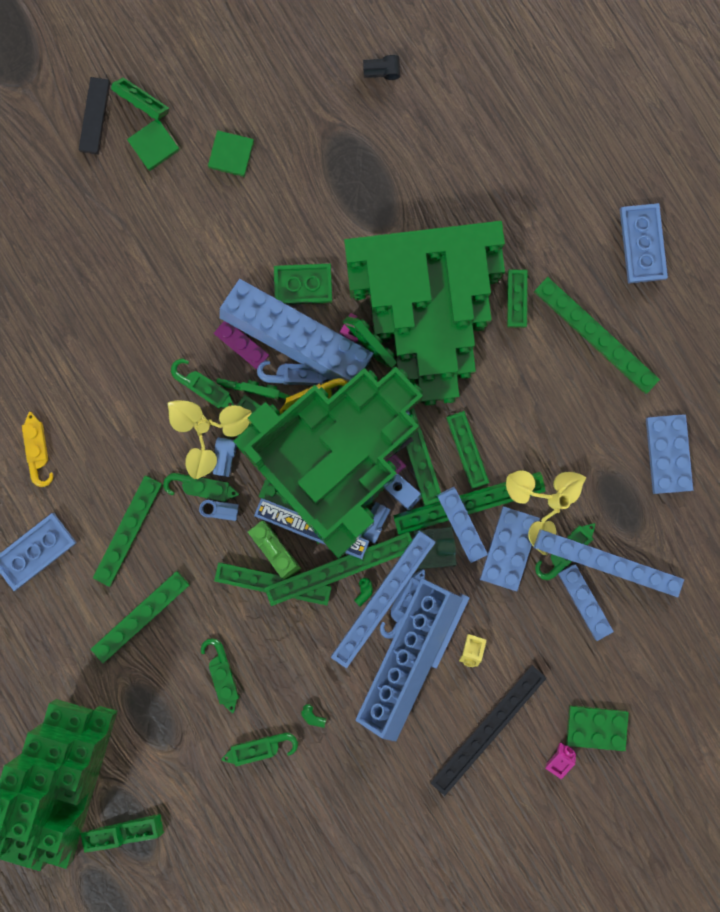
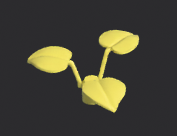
[167,400,252,479]
[506,471,586,555]

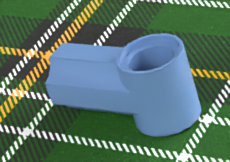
[213,437,237,477]
[199,500,239,521]
[361,502,390,544]

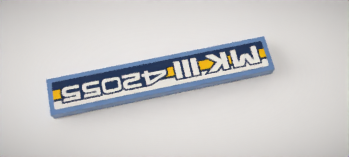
[254,498,369,559]

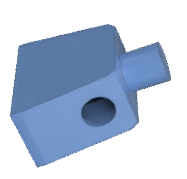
[385,474,422,511]

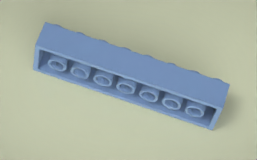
[219,279,373,387]
[355,579,463,741]

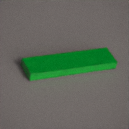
[446,411,489,489]

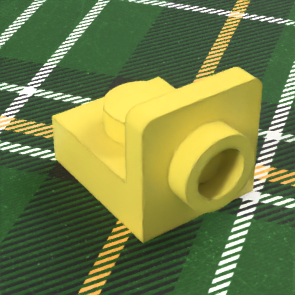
[459,634,486,667]

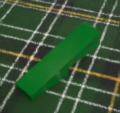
[80,814,164,853]

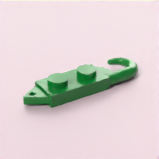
[171,359,234,409]
[216,378,292,400]
[163,473,240,502]
[535,523,595,580]
[201,638,239,713]
[221,733,298,767]

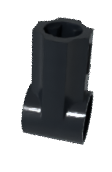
[363,55,400,80]

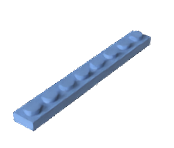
[533,529,684,597]
[331,530,435,668]

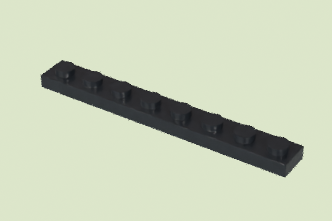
[430,664,547,796]

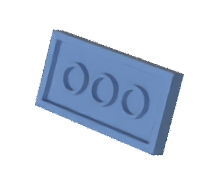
[620,203,668,283]
[646,414,693,494]
[480,506,540,591]
[0,513,77,591]

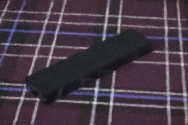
[78,77,110,155]

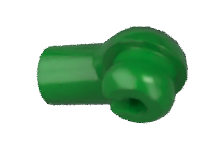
[354,578,373,607]
[301,704,326,728]

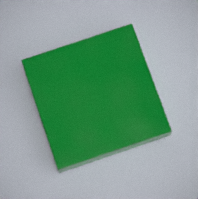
[127,119,180,172]
[208,130,254,177]

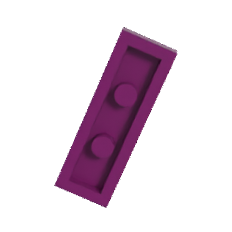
[213,321,270,370]

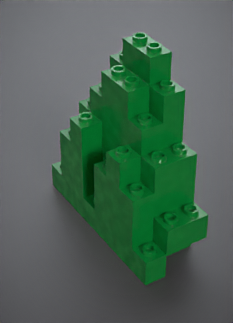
[344,221,505,406]
[233,367,423,559]
[0,699,118,871]

